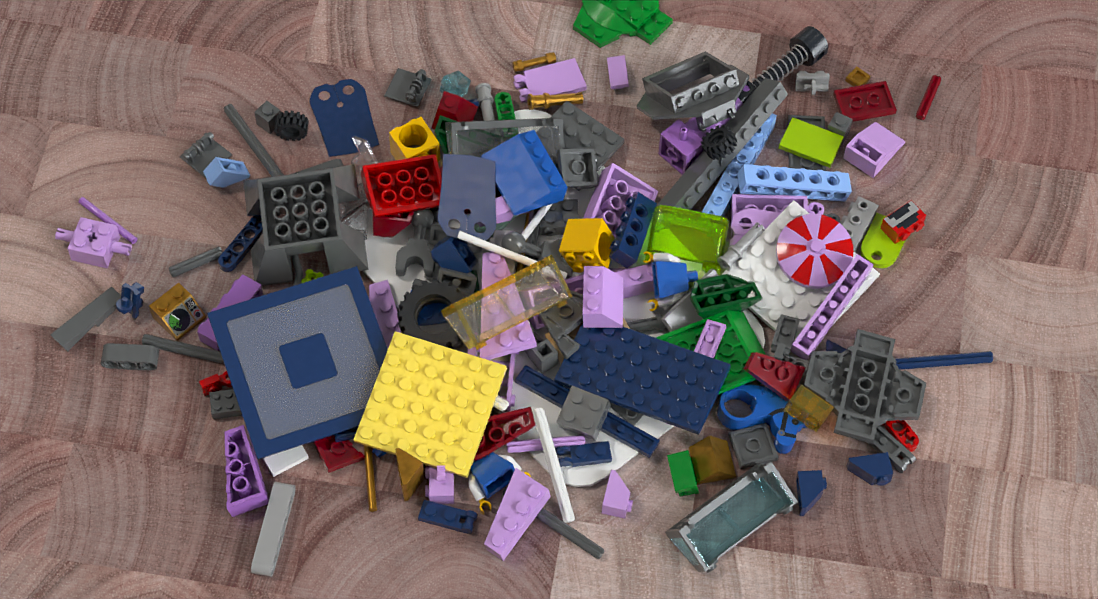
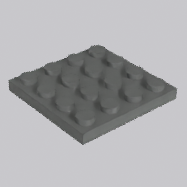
[536,101,625,191]

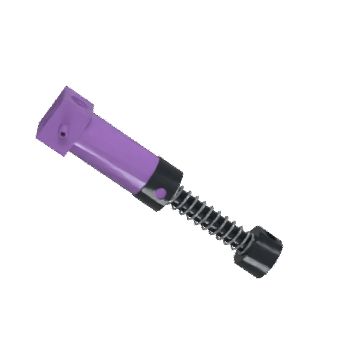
[658,26,829,175]

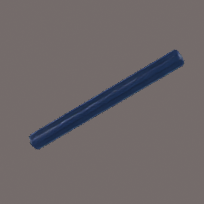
[895,351,993,370]

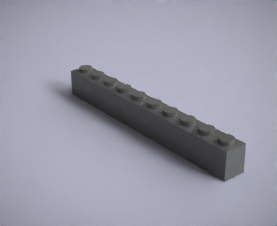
[654,78,788,228]

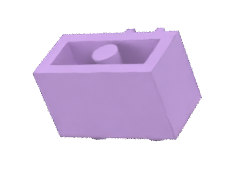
[425,465,454,504]

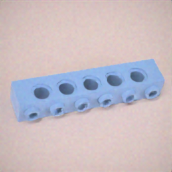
[737,164,852,202]

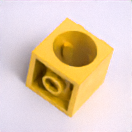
[389,117,441,161]
[559,218,615,273]

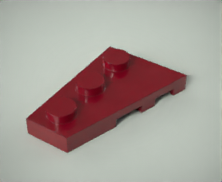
[743,352,806,401]
[313,435,365,473]

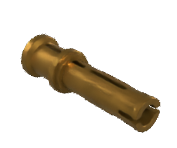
[527,92,584,110]

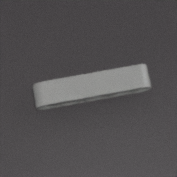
[251,482,295,577]

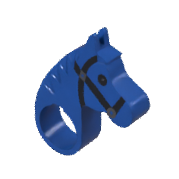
[717,385,816,454]

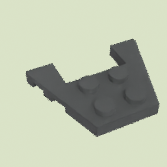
[538,288,583,359]

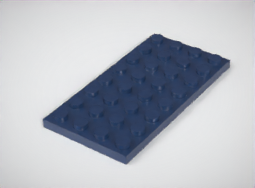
[554,323,731,435]

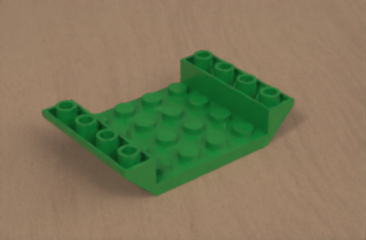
[656,310,766,395]

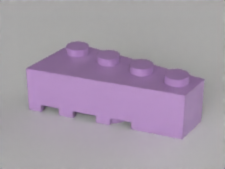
[484,468,551,561]

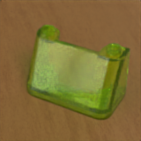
[645,205,729,275]

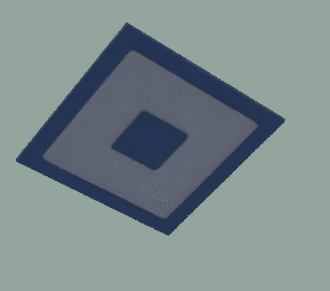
[207,266,388,460]

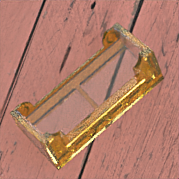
[441,255,573,350]

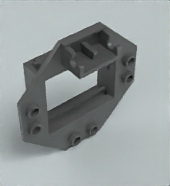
[637,51,749,132]

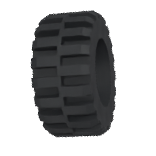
[397,279,473,349]

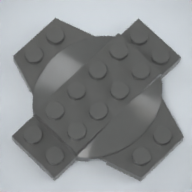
[803,329,926,443]

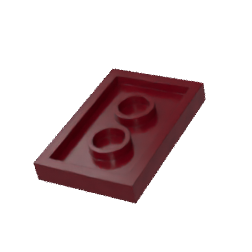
[833,81,897,122]

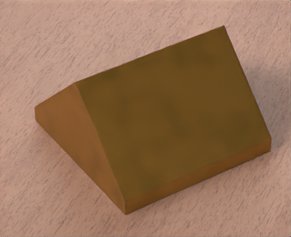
[688,435,736,484]
[395,448,424,502]

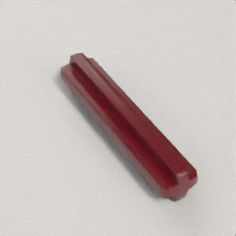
[916,75,941,120]

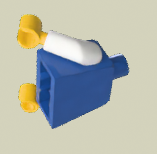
[643,251,698,311]
[468,452,531,515]

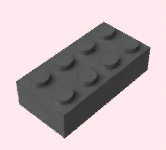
[209,389,242,420]

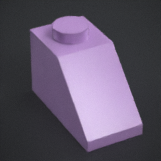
[602,469,633,519]

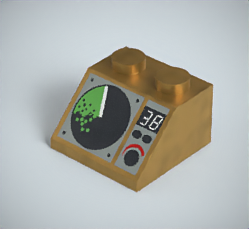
[149,282,207,341]

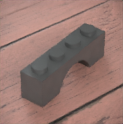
[524,309,558,374]

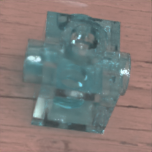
[439,71,471,97]

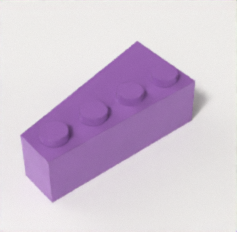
[224,425,269,517]

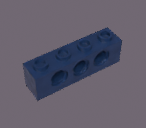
[609,192,657,269]

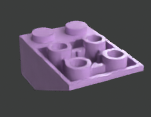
[843,122,905,178]

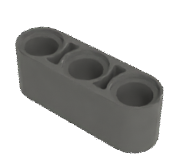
[101,343,160,371]

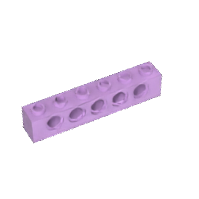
[791,254,873,360]

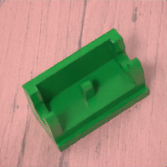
[667,450,699,497]

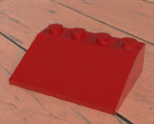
[361,154,442,217]

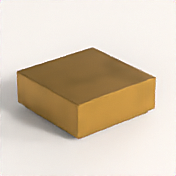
[845,66,871,87]

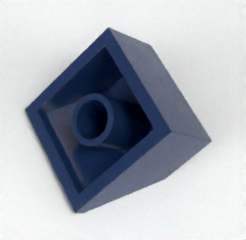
[430,236,478,274]

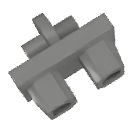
[795,71,830,95]

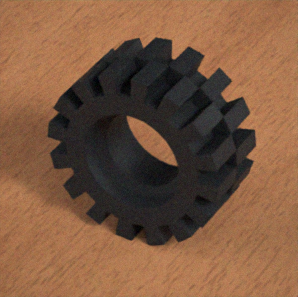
[274,111,309,141]
[701,125,738,160]

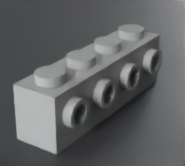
[840,196,879,253]

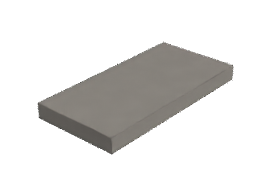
[661,269,719,332]

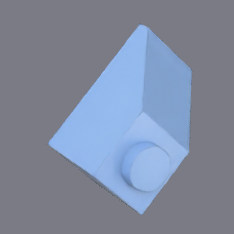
[203,157,250,188]

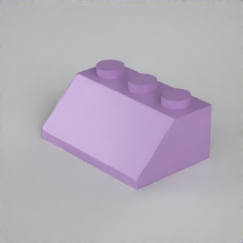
[583,266,624,328]

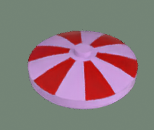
[776,214,854,289]

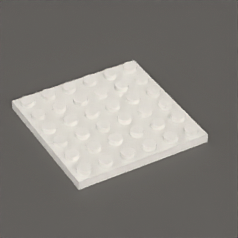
[722,200,880,343]

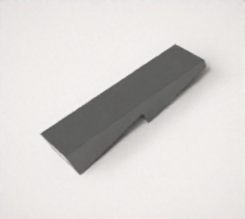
[50,286,121,352]

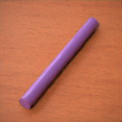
[78,197,137,244]

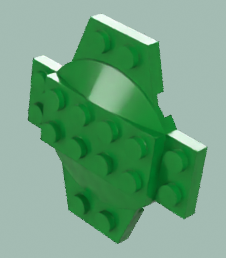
[573,0,673,48]

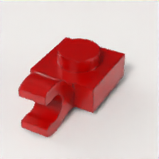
[199,371,232,397]

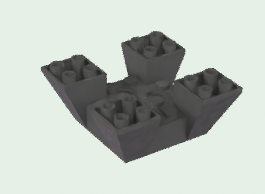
[243,164,369,286]

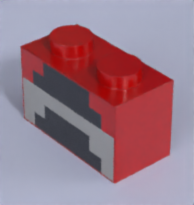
[880,200,926,244]

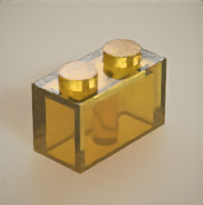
[784,385,834,432]

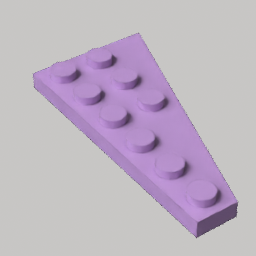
[480,251,537,360]

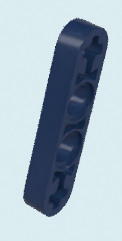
[218,215,263,272]

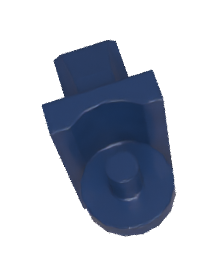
[116,282,144,319]

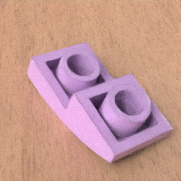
[607,55,629,89]

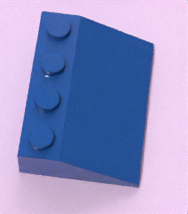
[481,130,568,216]

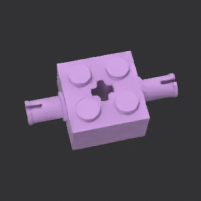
[55,217,132,268]

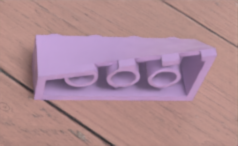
[608,256,678,299]

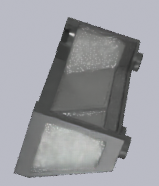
[445,118,564,167]

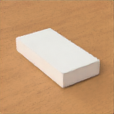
[263,445,309,477]

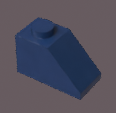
[846,452,893,486]
[796,470,827,516]

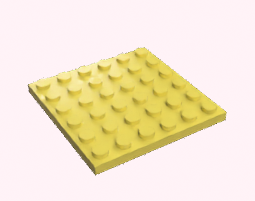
[354,331,507,478]

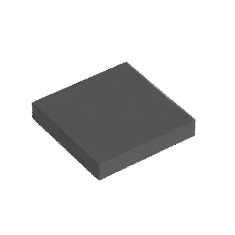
[728,423,779,470]

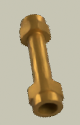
[512,52,556,72]

